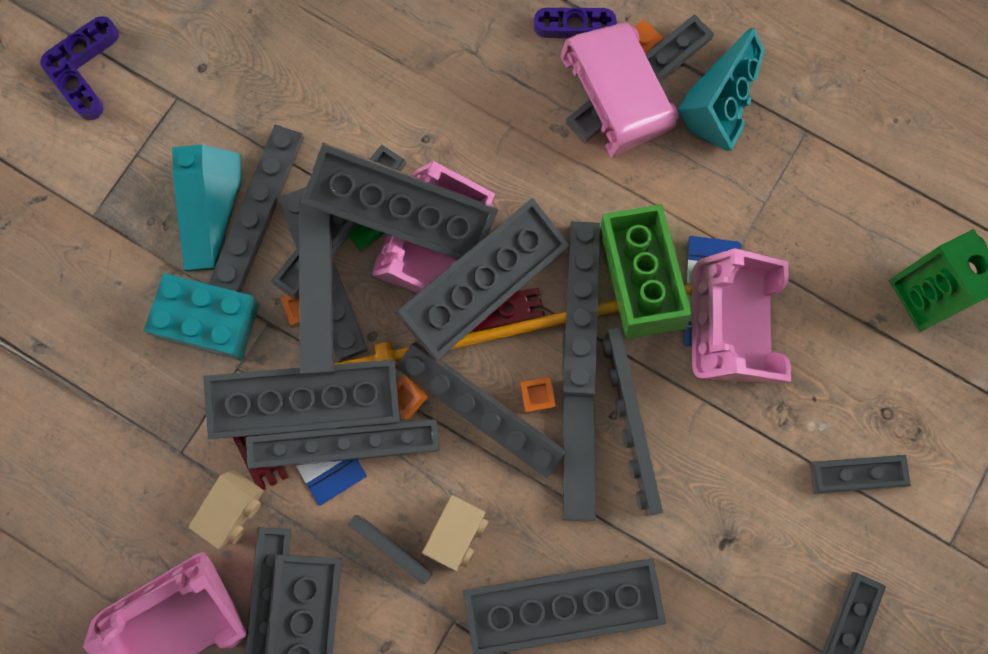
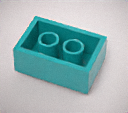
[144,273,260,361]

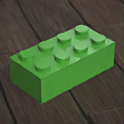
[600,204,692,339]

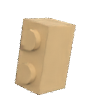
[188,469,264,550]
[422,495,489,571]

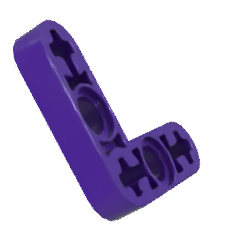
[534,7,617,38]
[40,16,119,120]

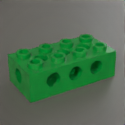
[889,229,988,332]

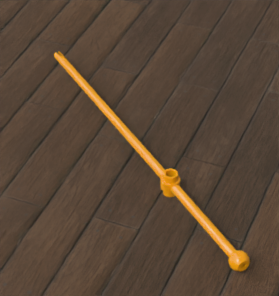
[334,284,692,372]

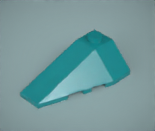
[678,28,765,151]
[172,145,242,272]

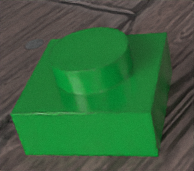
[349,224,384,252]

